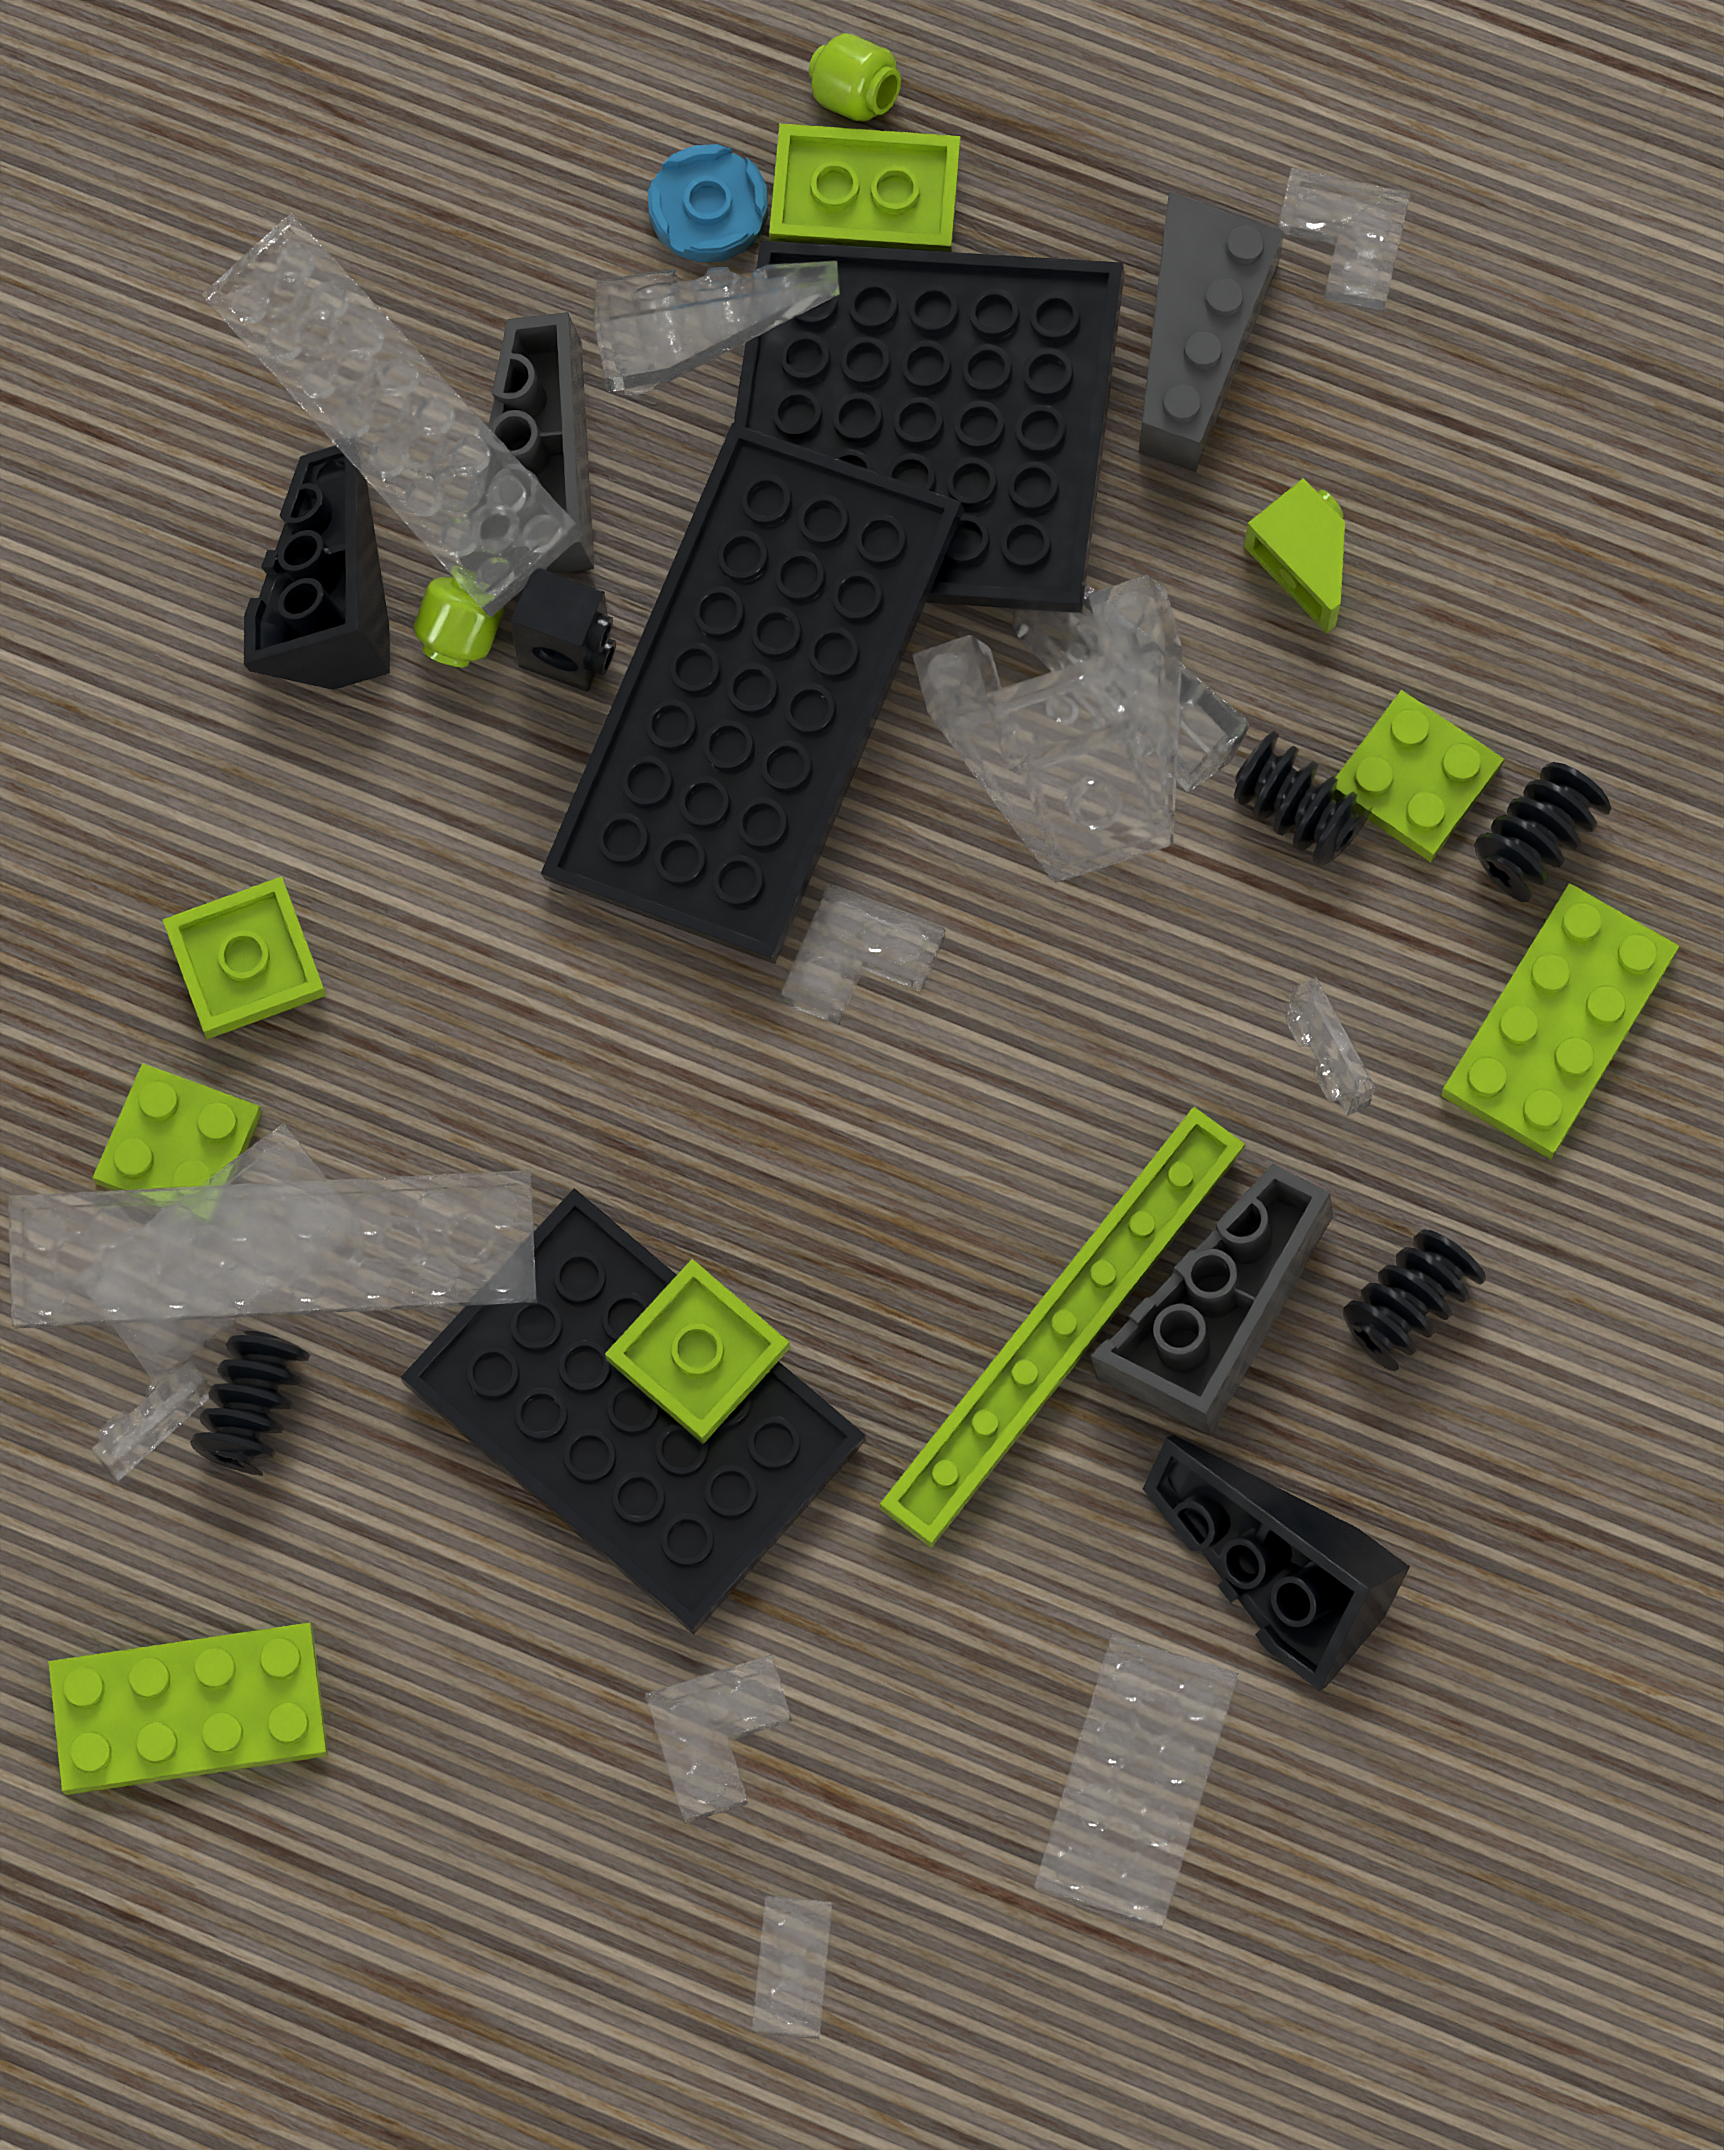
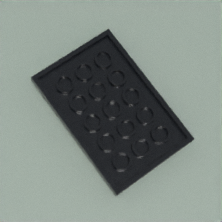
[400,1188,866,1635]

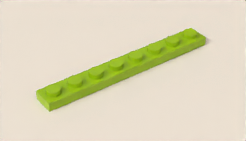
[880,1107,1245,1548]

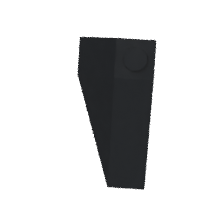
[244,439,390,690]
[1143,1434,1410,1691]

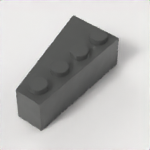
[1139,192,1284,472]
[458,312,594,581]
[1091,1164,1333,1436]

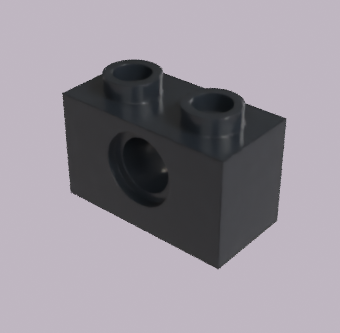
[510,566,616,692]

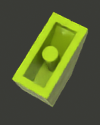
[1244,478,1345,634]

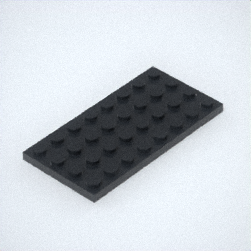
[541,423,964,964]

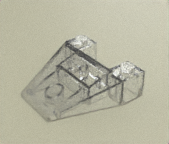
[912,574,1182,883]

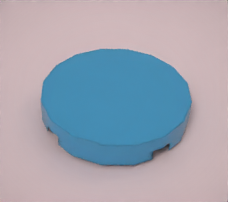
[648,144,768,262]

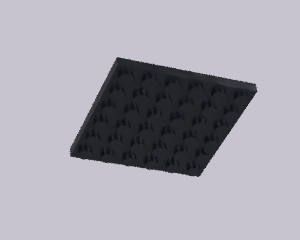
[734,241,1125,613]

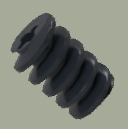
[1234,730,1373,866]
[1474,762,1611,903]
[1343,1229,1486,1371]
[190,1330,310,1476]

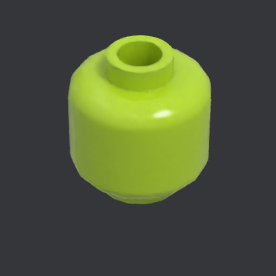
[809,33,901,122]
[413,570,504,668]

